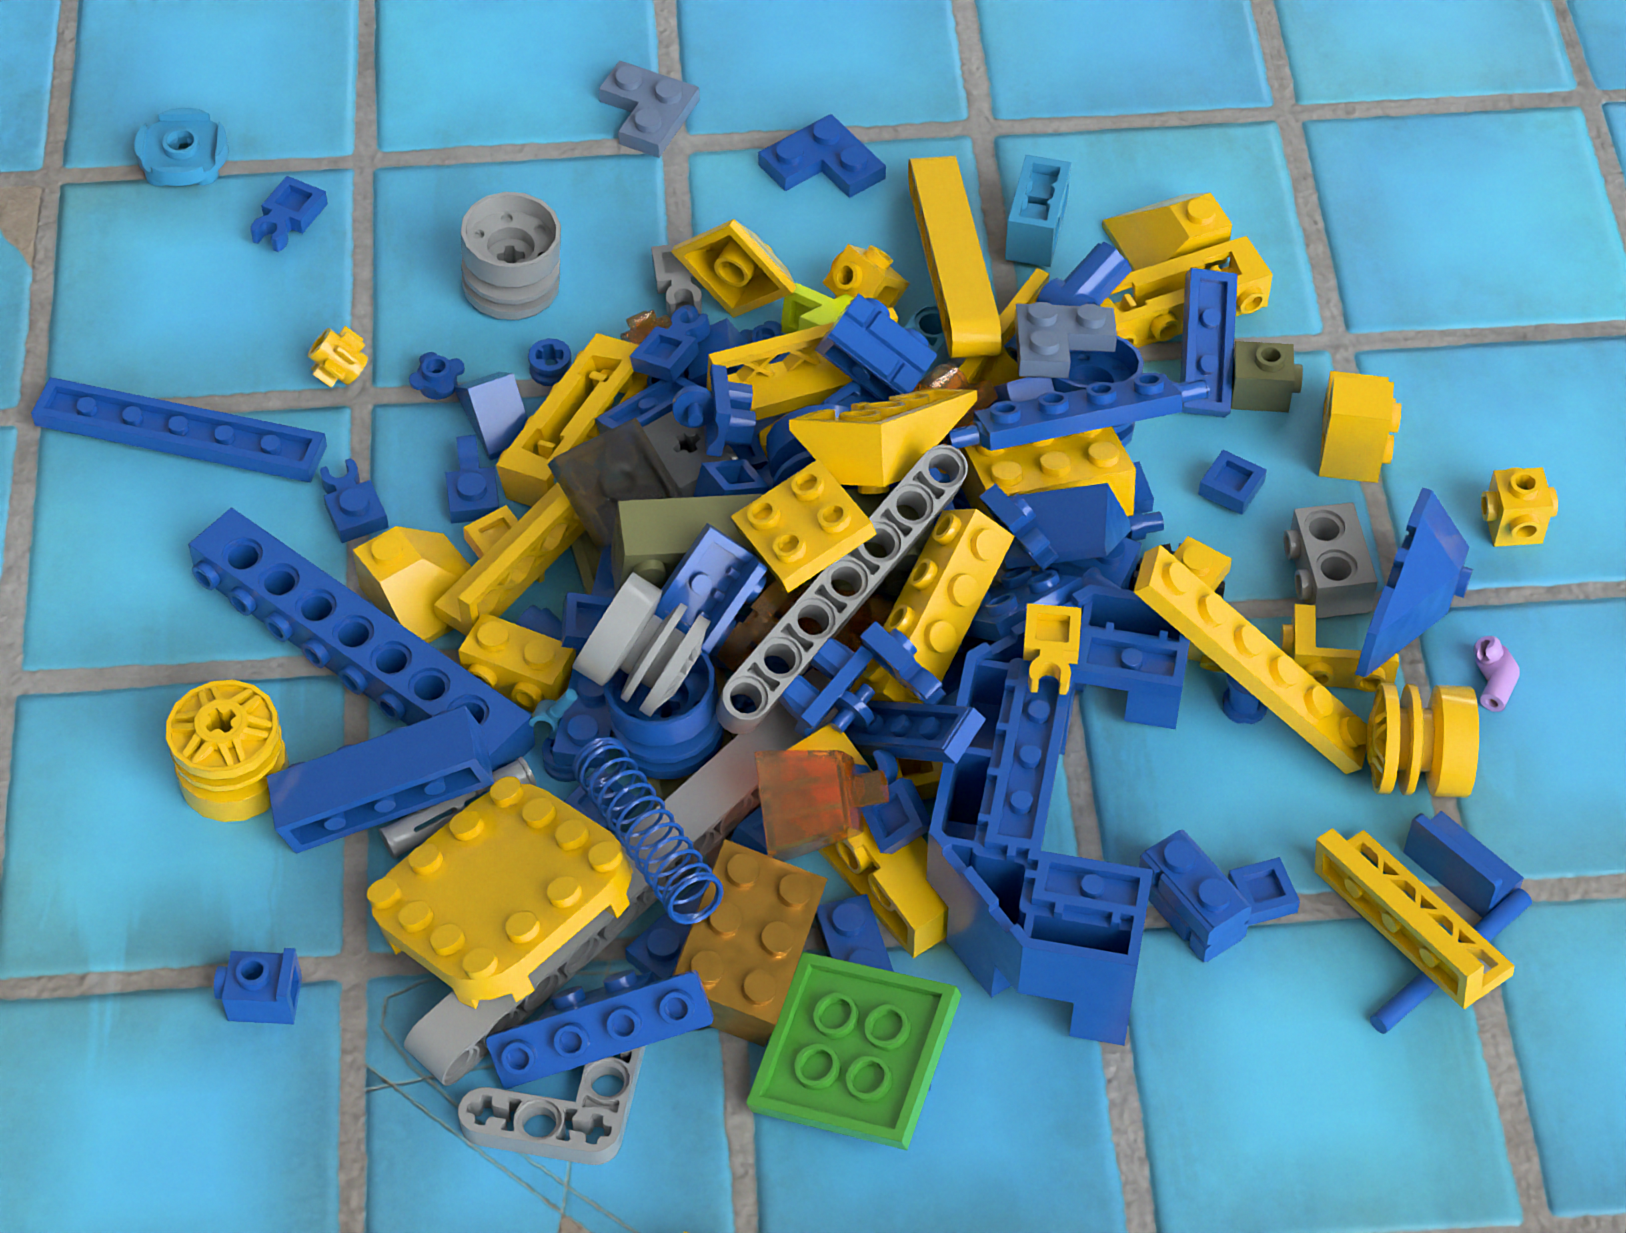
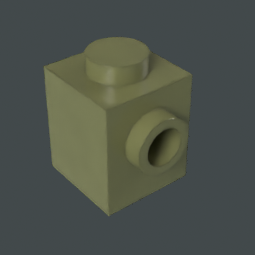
[1231,341,1303,412]

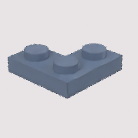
[599,60,700,158]
[1014,302,1117,378]

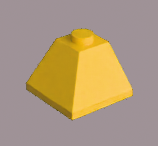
[1102,193,1232,272]
[671,219,796,318]
[353,526,471,644]

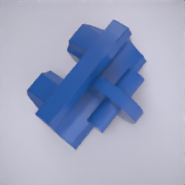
[672,364,756,457]
[779,637,875,739]

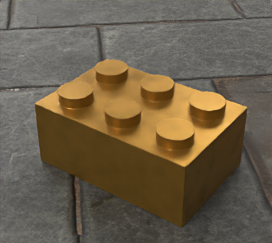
[672,839,828,1047]

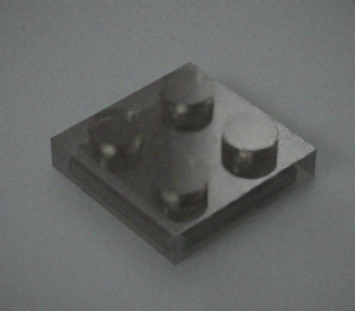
[547,417,684,552]

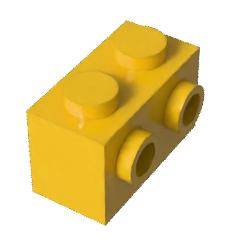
[458,612,576,713]

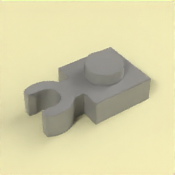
[651,244,704,317]

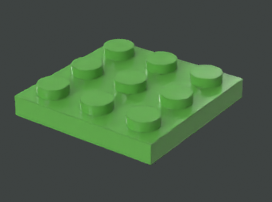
[746,952,961,1150]

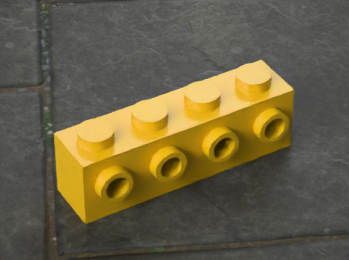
[850,509,1015,704]

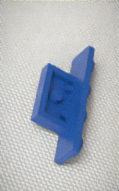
[486,969,714,1089]

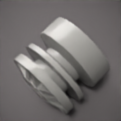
[461,192,561,320]
[572,572,711,717]

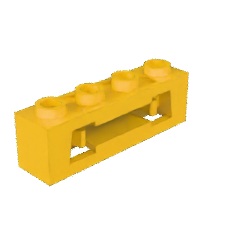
[1100,236,1273,348]
[496,333,648,507]

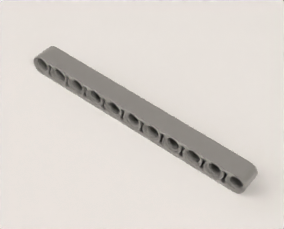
[404,667,852,1086]

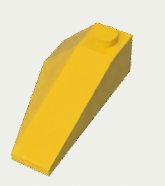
[789,388,977,494]

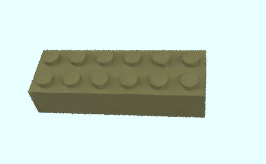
[610,487,934,604]

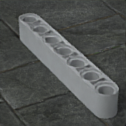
[716,444,968,734]

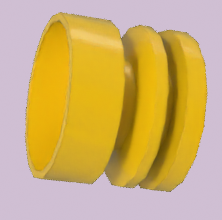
[166,680,289,822]
[1366,682,1479,798]

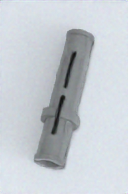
[379,757,537,859]

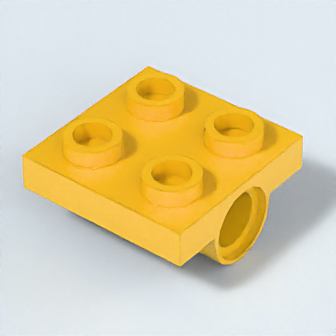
[730,459,877,593]

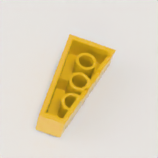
[783,723,949,959]

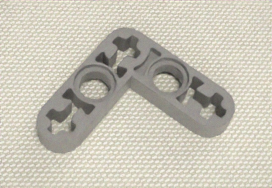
[458,1046,645,1165]

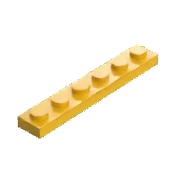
[1134,545,1367,775]

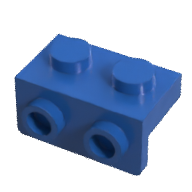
[654,523,767,655]

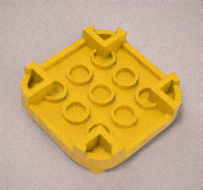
[367,776,634,1009]

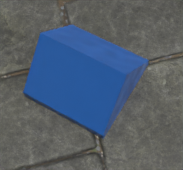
[1005,483,1131,569]

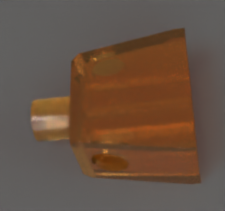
[754,750,889,861]

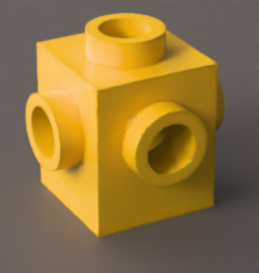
[822,244,910,308]
[1481,467,1558,547]

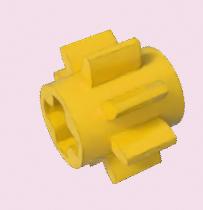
[307,326,368,388]

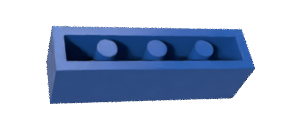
[267,706,494,854]

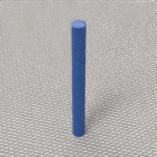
[1370,888,1532,1034]

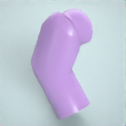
[1473,636,1520,712]

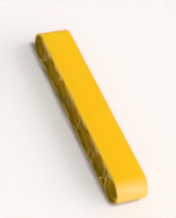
[908,156,1001,358]

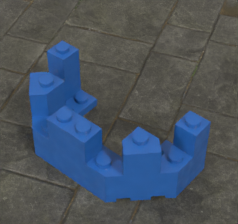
[926,584,1190,1046]

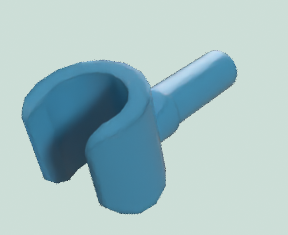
[529,689,578,739]

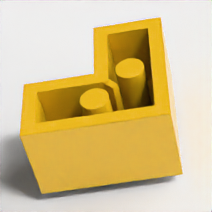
[1319,371,1402,483]

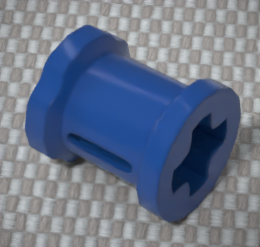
[1222,673,1268,724]

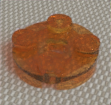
[717,580,804,673]

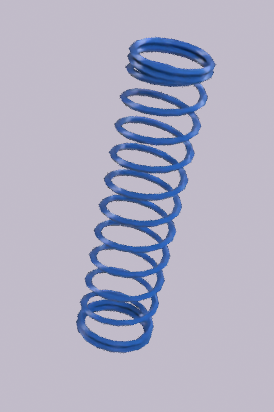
[572,737,724,925]

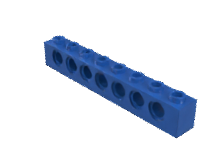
[188,507,536,772]

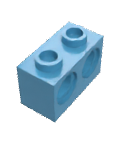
[1005,155,1071,267]

